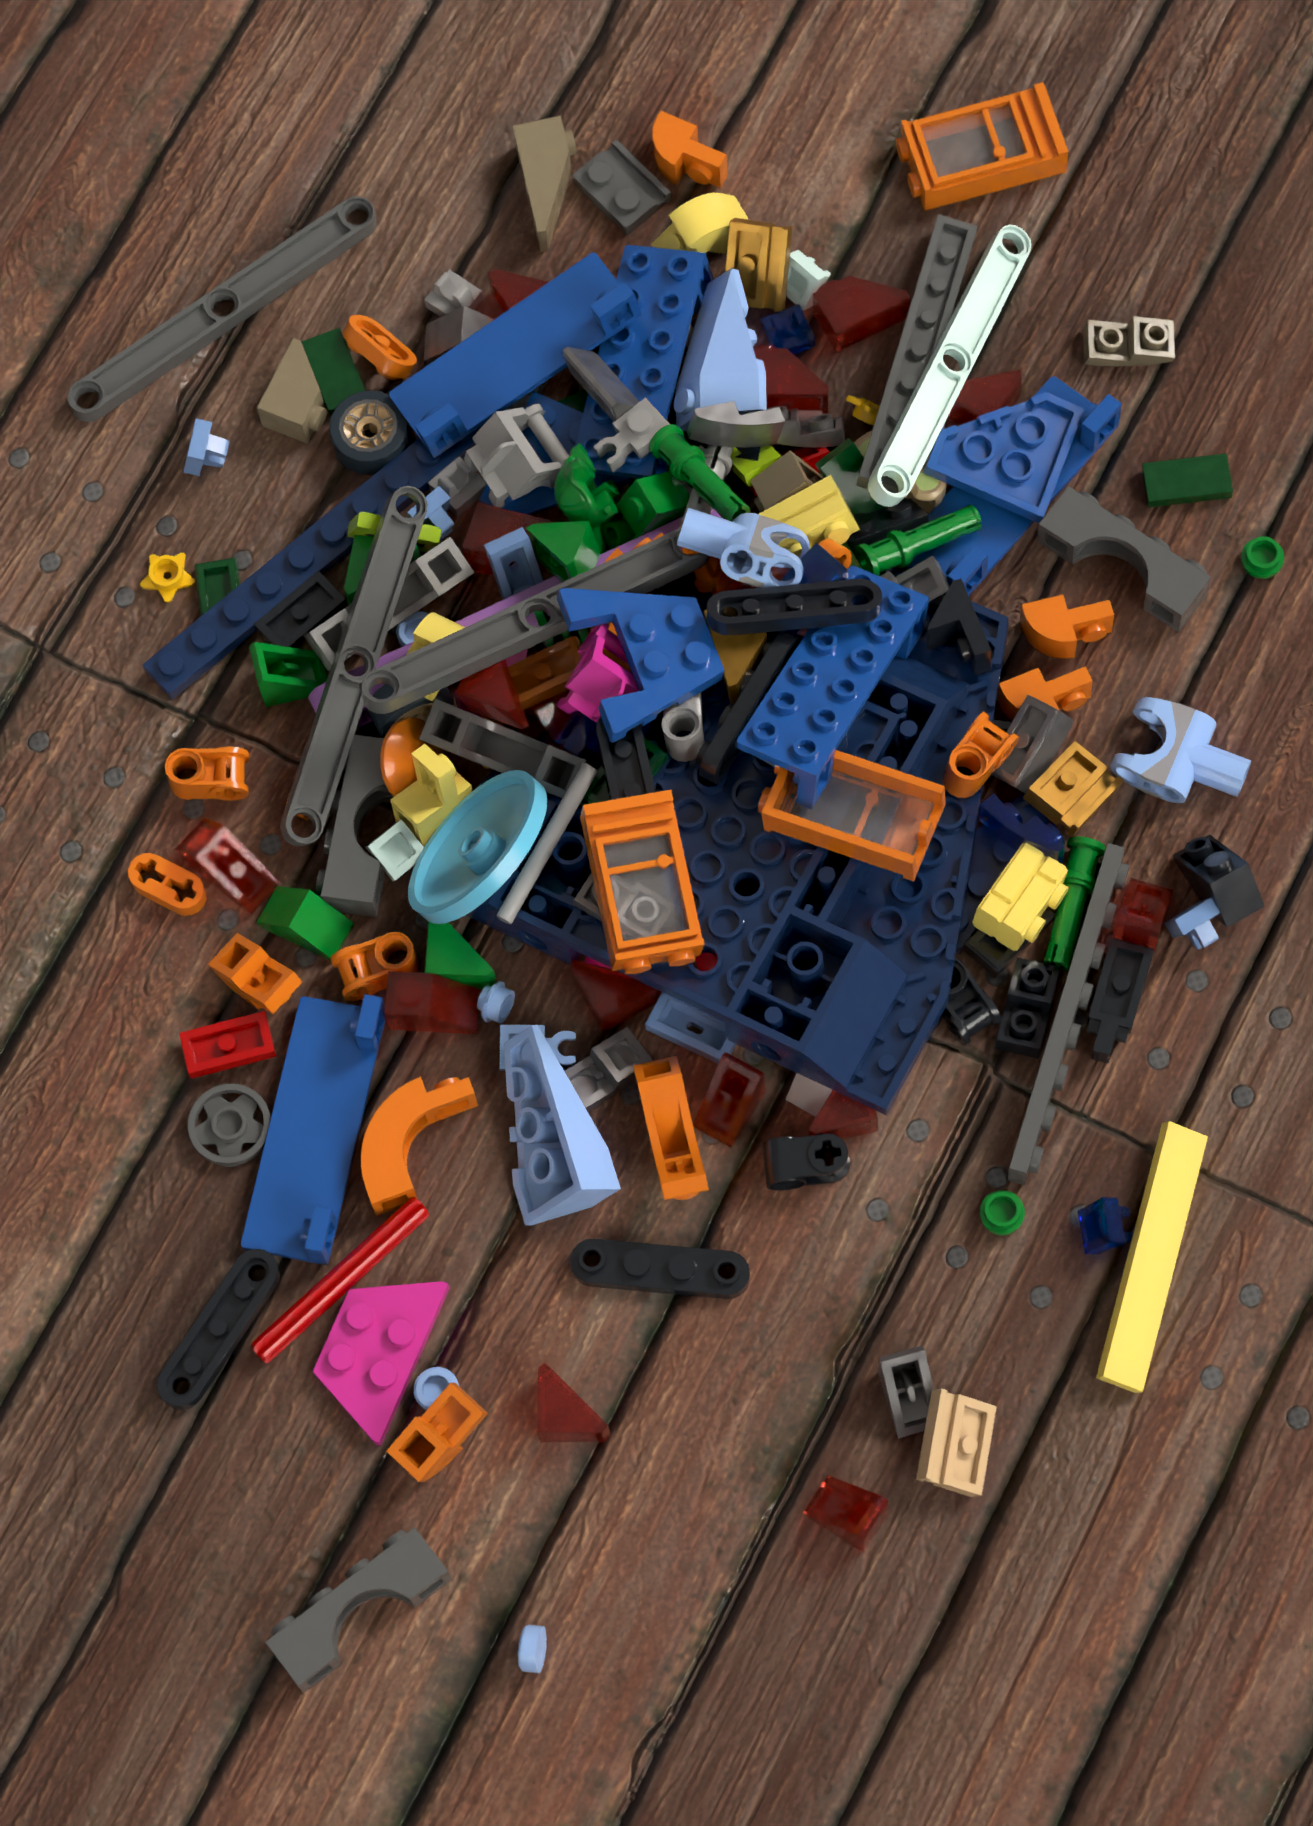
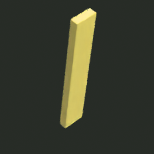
[1096,1121,1208,1393]

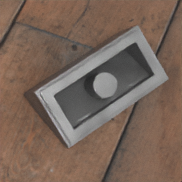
[562,347,639,422]
[992,695,1074,793]

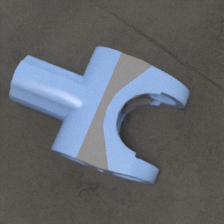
[677,508,810,588]
[1110,697,1251,803]

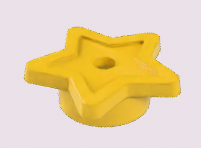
[845,395,880,426]
[140,553,195,603]

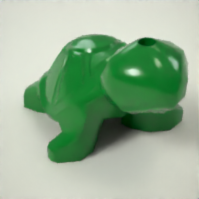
[554,444,619,555]

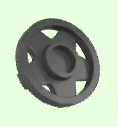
[188,1084,271,1167]

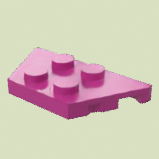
[313,1281,450,1447]

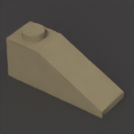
[513,116,577,252]

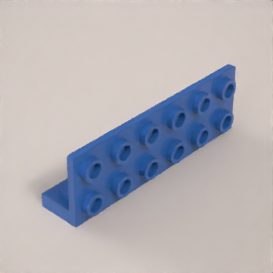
[575,245,714,480]
[389,252,642,458]
[907,376,1122,596]
[736,566,929,809]
[241,994,387,1266]

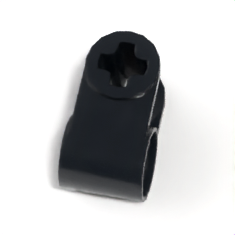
[942,958,1002,1046]
[762,1133,850,1191]

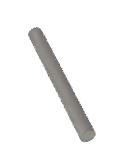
[496,763,598,925]

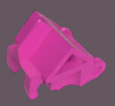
[556,623,639,733]

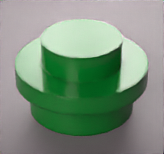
[1241,537,1284,579]
[979,1190,1025,1236]

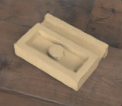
[916,1388,997,1497]

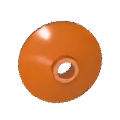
[380,718,443,797]

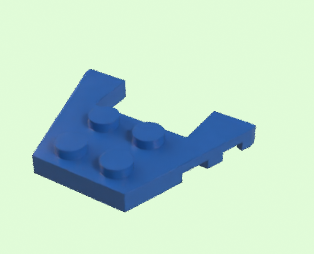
[557,588,725,742]

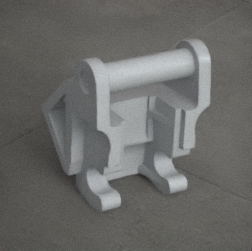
[464,404,569,510]

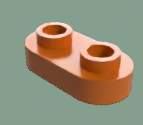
[342,315,417,380]

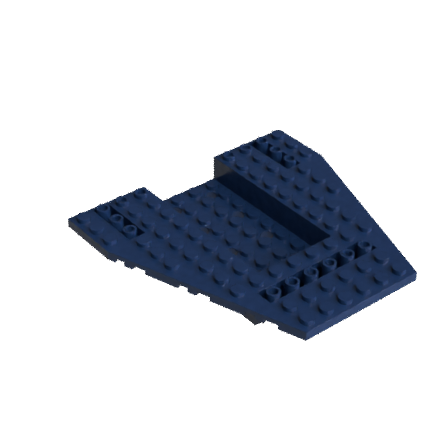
[466,566,1009,1116]

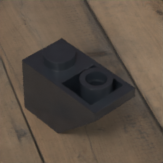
[1172,834,1265,927]

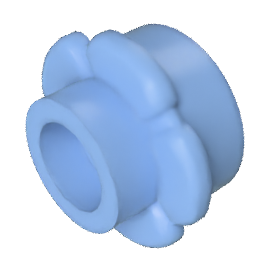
[477,981,515,1023]

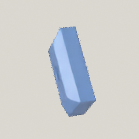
[484,527,543,600]
[645,992,737,1067]

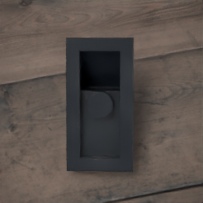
[926,578,991,676]

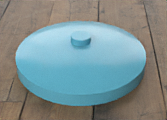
[408,770,547,924]

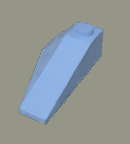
[674,268,767,431]
[504,1025,621,1225]

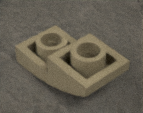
[1083,316,1175,366]

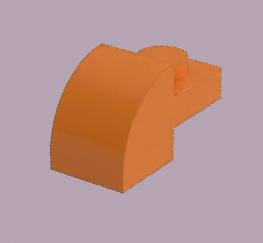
[652,110,728,188]
[1020,595,1114,659]
[997,666,1093,721]
[208,933,302,1014]
[386,1382,488,1482]

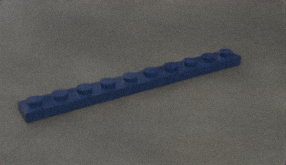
[142,424,484,700]

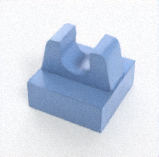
[183,418,229,476]
[407,486,454,541]
[1164,897,1220,950]

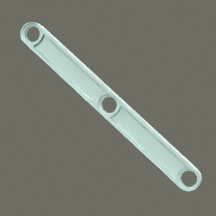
[868,225,1032,507]

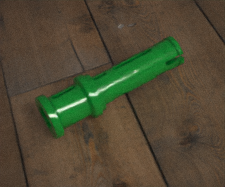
[649,424,750,522]
[855,504,982,576]
[1043,836,1106,971]

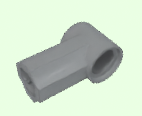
[661,692,705,762]

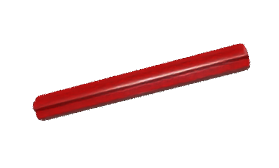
[251,1197,429,1363]

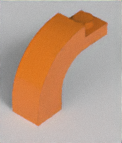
[633,1056,709,1200]
[361,1077,478,1216]

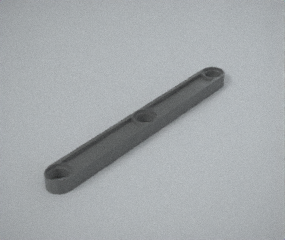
[68,196,377,422]
[280,486,428,847]
[362,527,710,714]

